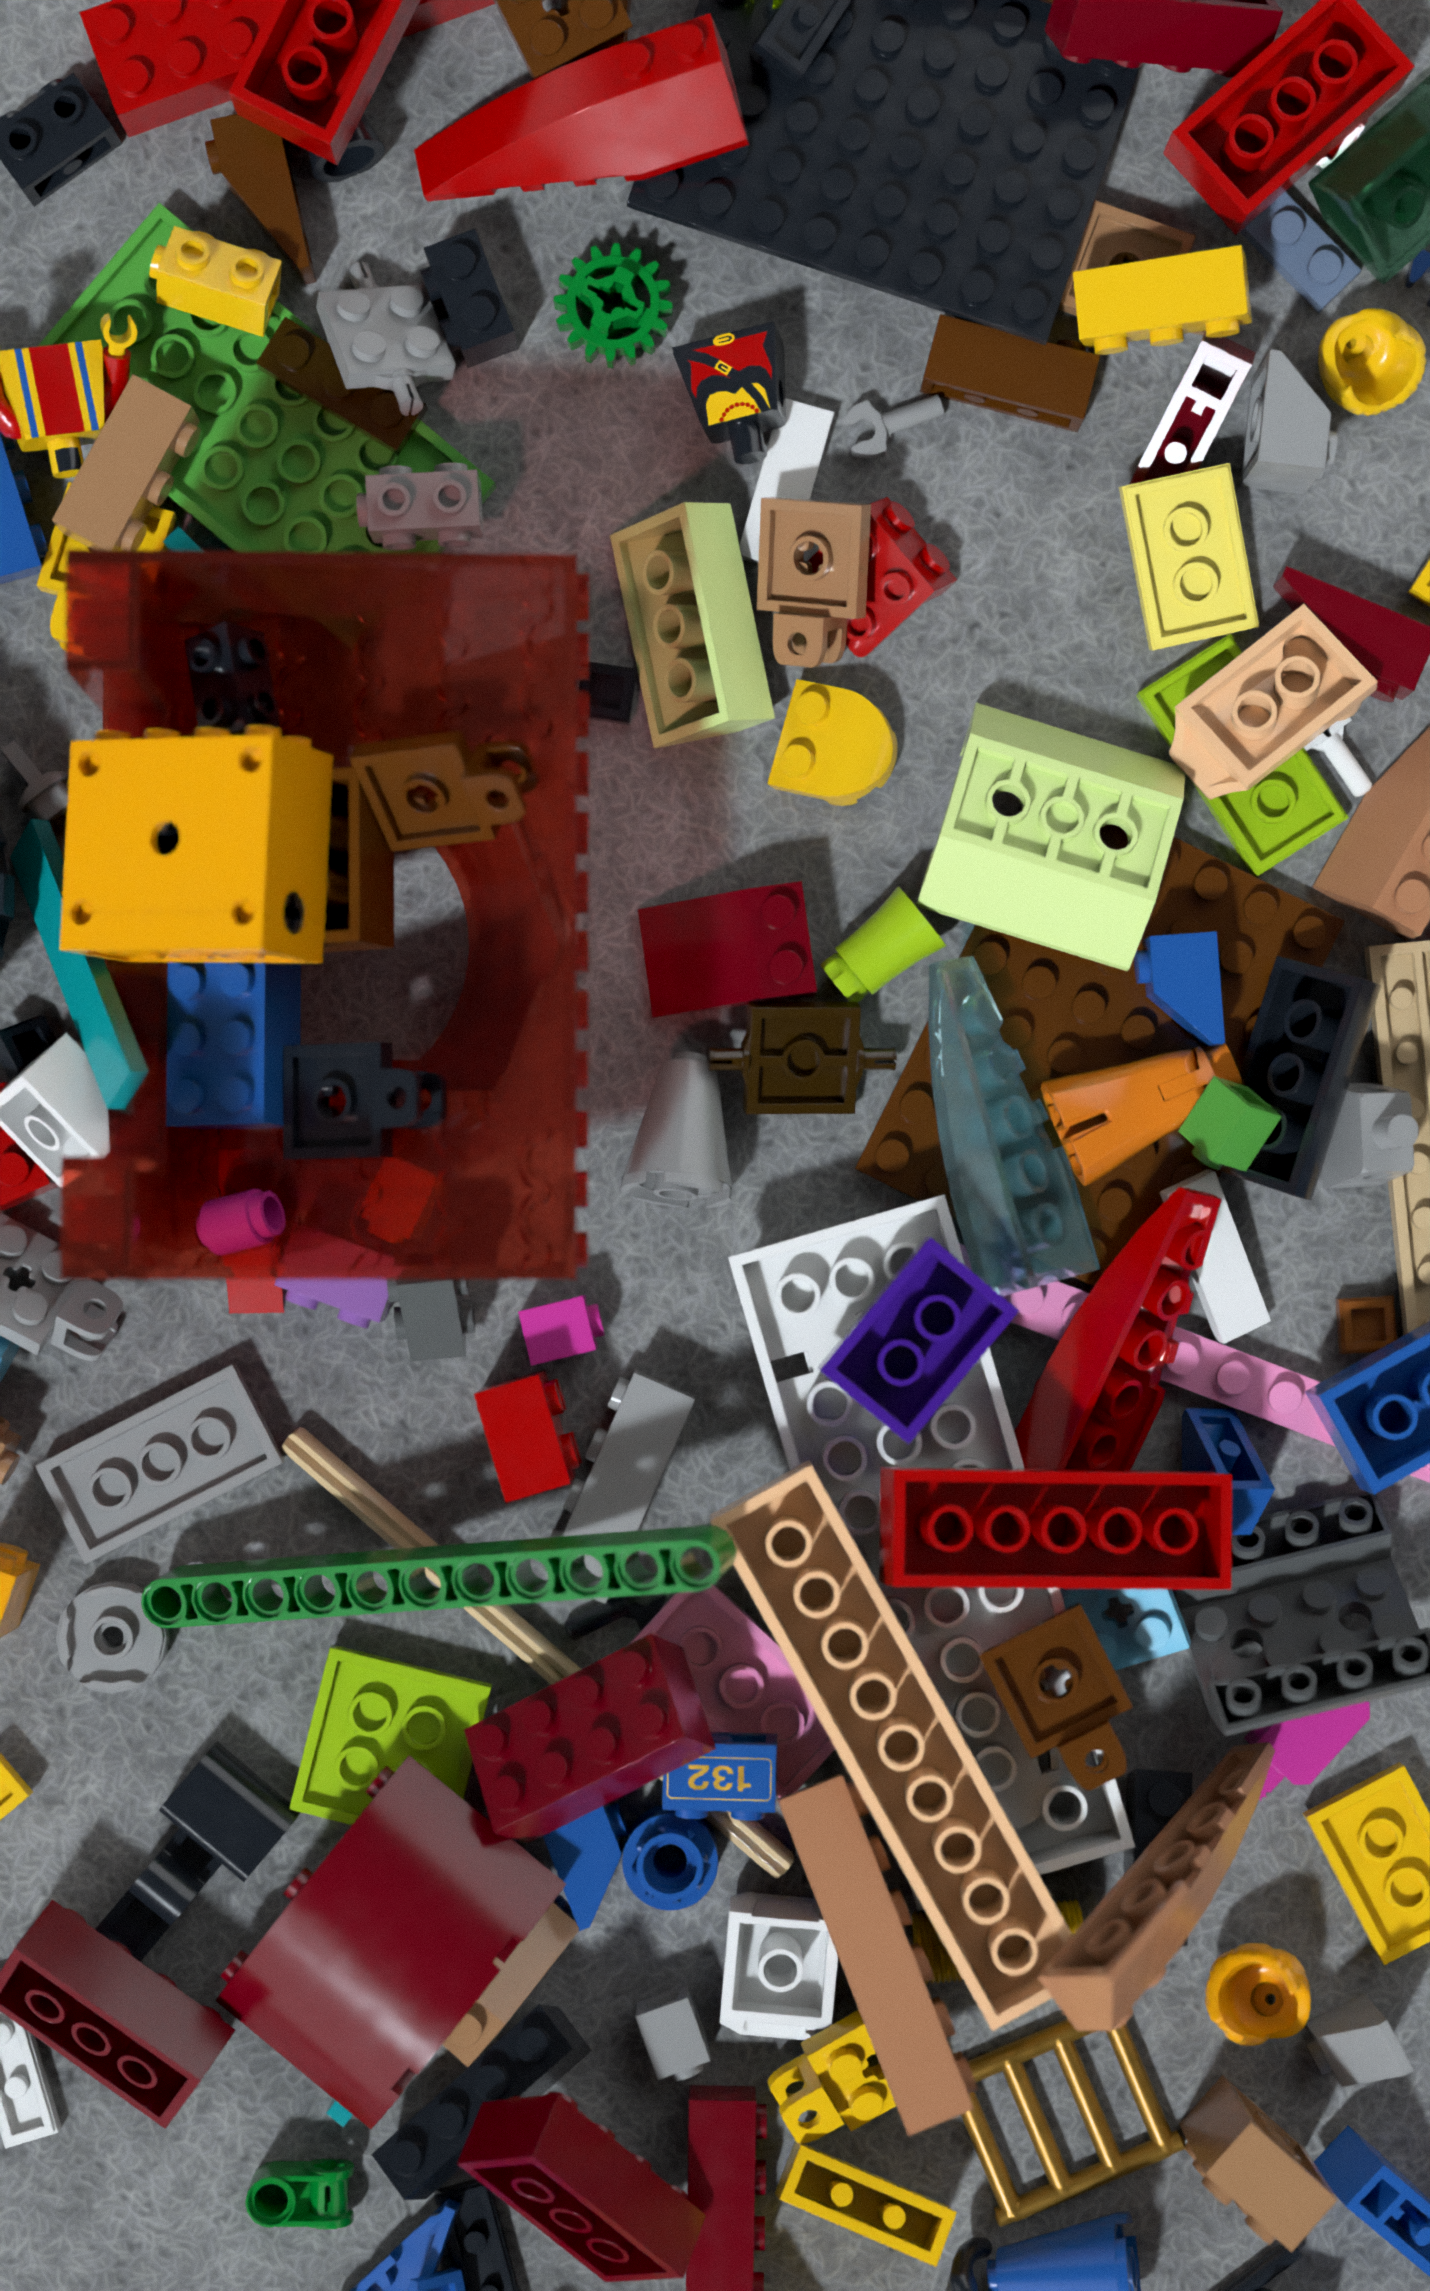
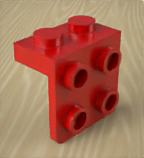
[807,497,957,657]

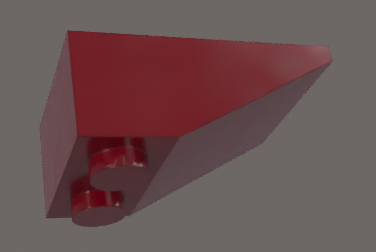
[638,881,817,1018]

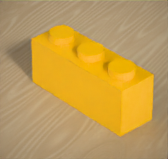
[1073,245,1252,355]
[774,2141,957,2267]

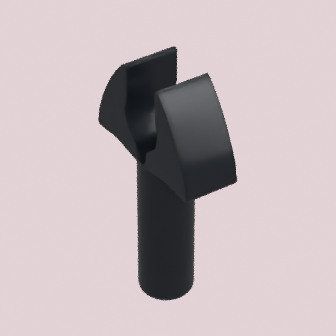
[565,1594,666,1640]

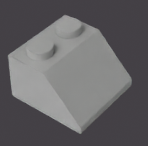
[1239,349,1338,494]

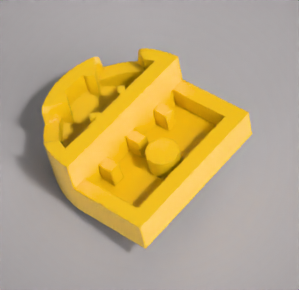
[767,679,898,806]

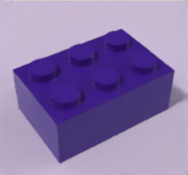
[818,1236,1019,1444]

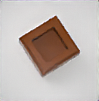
[1335,1295,1397,1354]

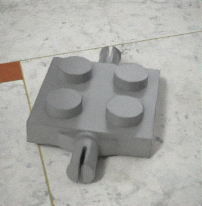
[316,262,456,416]

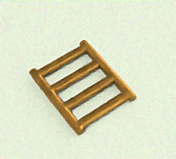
[961,2019,1185,2227]

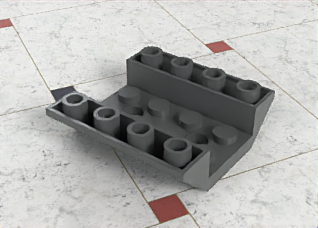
[1172,1491,1430,1736]

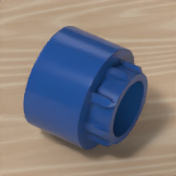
[622,1805,718,1910]

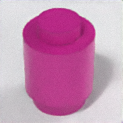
[196,1188,285,1256]

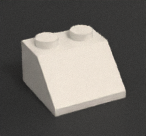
[0,1033,110,1189]

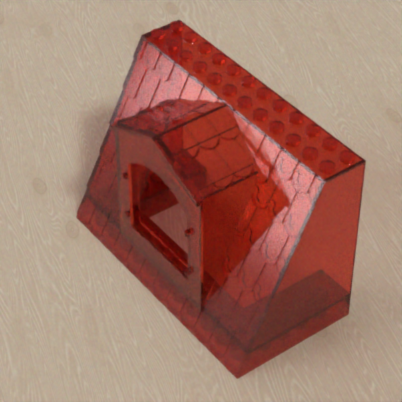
[60,550,589,1279]

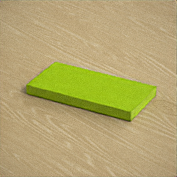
[1136,634,1349,877]

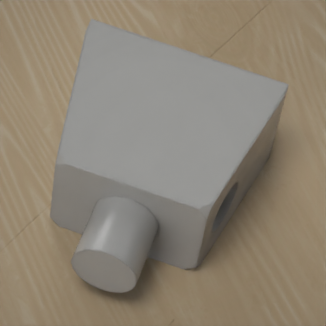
[1322,1082,1419,1189]

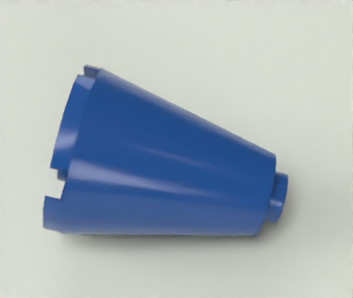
[987,2211,1141,2291]

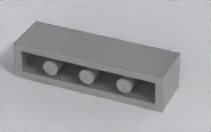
[544,1370,696,1604]

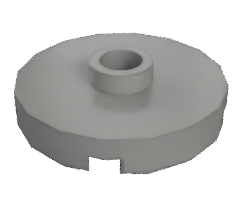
[56,1580,170,1694]

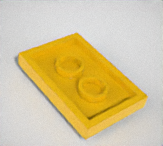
[1302,1762,1430,1966]

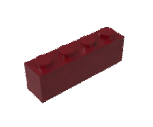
[1045,0,1283,78]
[686,2085,767,2291]

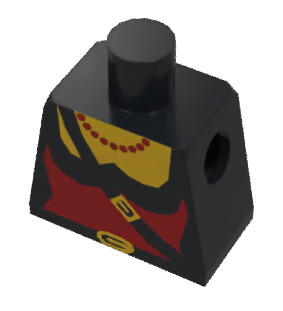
[672,321,786,465]

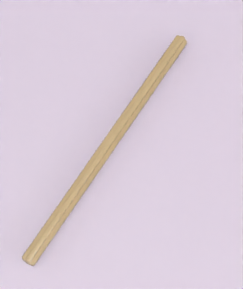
[281,1427,794,1879]

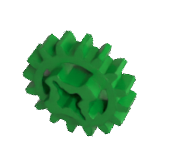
[553,243,673,368]

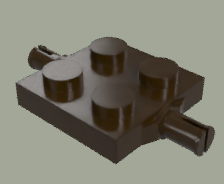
[707,1002,897,1114]

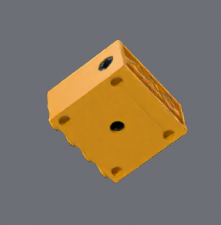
[60,726,333,964]

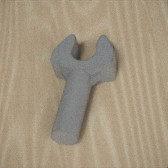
[841,394,944,460]

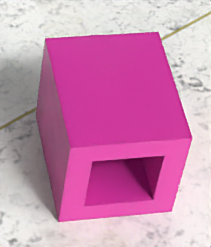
[518,1295,605,1366]

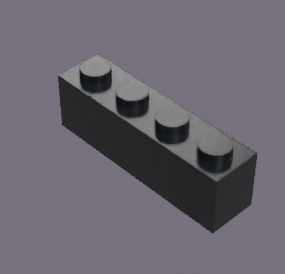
[371,2004,592,2200]

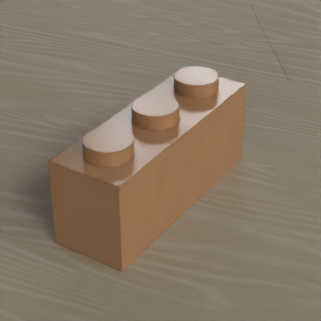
[52,374,201,565]

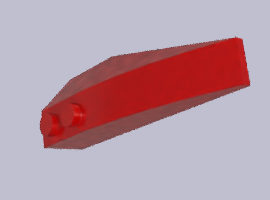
[414,13,749,202]
[1014,1186,1222,1470]

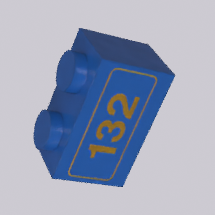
[662,1732,778,1821]

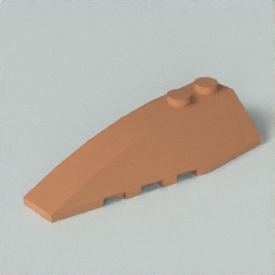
[1312,726,1430,941]
[1037,1742,1275,2032]

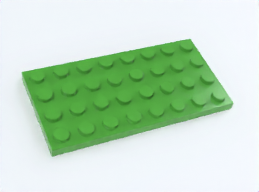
[38,203,497,654]

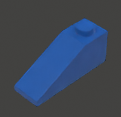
[1314,2125,1430,2277]

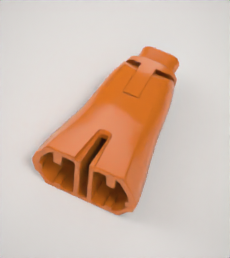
[1041,1044,1242,1186]

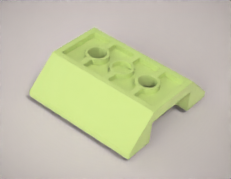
[916,703,1185,971]

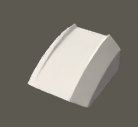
[720,1892,838,2040]

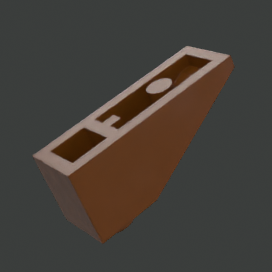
[205,114,317,284]

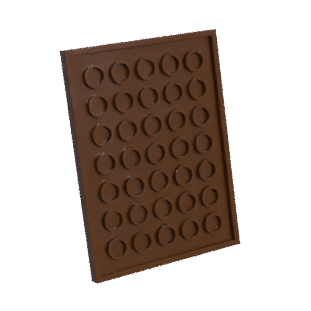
[854,825,1345,1287]

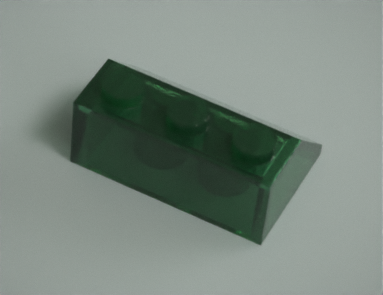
[1308,75,1430,284]

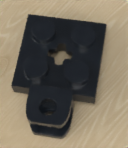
[283,1041,446,1160]

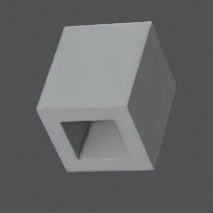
[635,1985,711,2081]

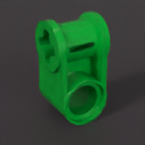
[245,2158,354,2229]

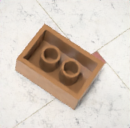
[1179,2075,1338,2252]

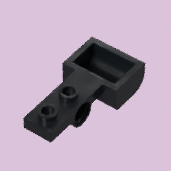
[95,1741,301,1962]

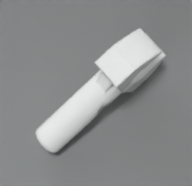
[1304,717,1372,797]

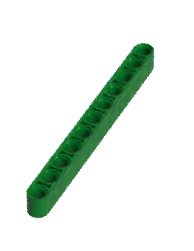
[141,1525,736,1628]

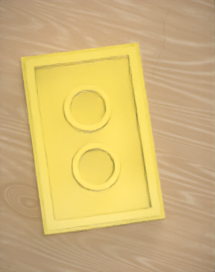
[1119,463,1259,650]

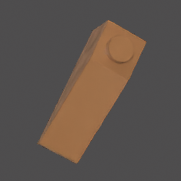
[442,1901,579,2067]

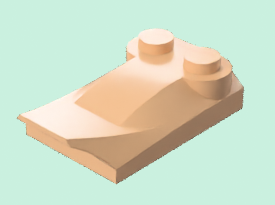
[1169,604,1378,800]

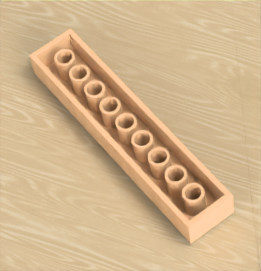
[710,1460,1073,2031]

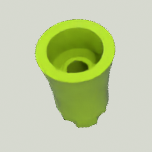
[820,886,946,1003]

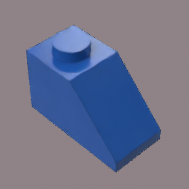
[1134,931,1225,1047]
[1182,1408,1275,1535]
[543,1803,629,1931]

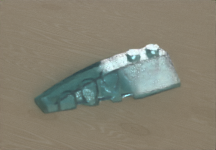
[928,956,1101,1296]

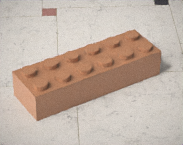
[777,1774,978,2136]

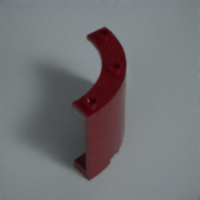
[215,1756,566,2129]

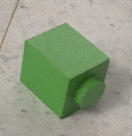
[1178,1076,1282,1171]

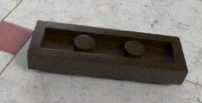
[256,317,428,455]

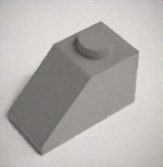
[1305,1992,1414,2087]

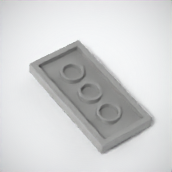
[35,1364,285,1564]

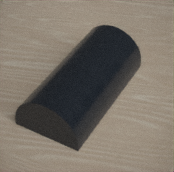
[1209,956,1381,1201]

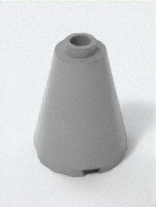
[620,1052,732,1208]

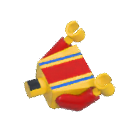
[0,313,137,478]

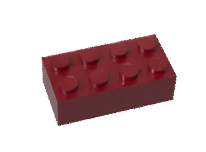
[464,1633,716,1844]
[0,1899,235,2129]
[457,2091,706,2282]

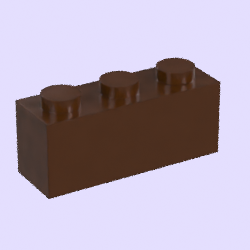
[920,314,1100,433]

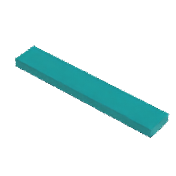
[10,819,149,1109]

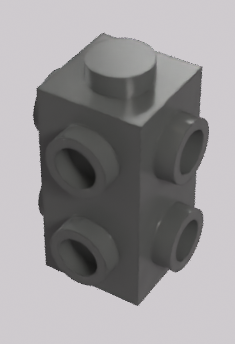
[386,1240,475,1362]

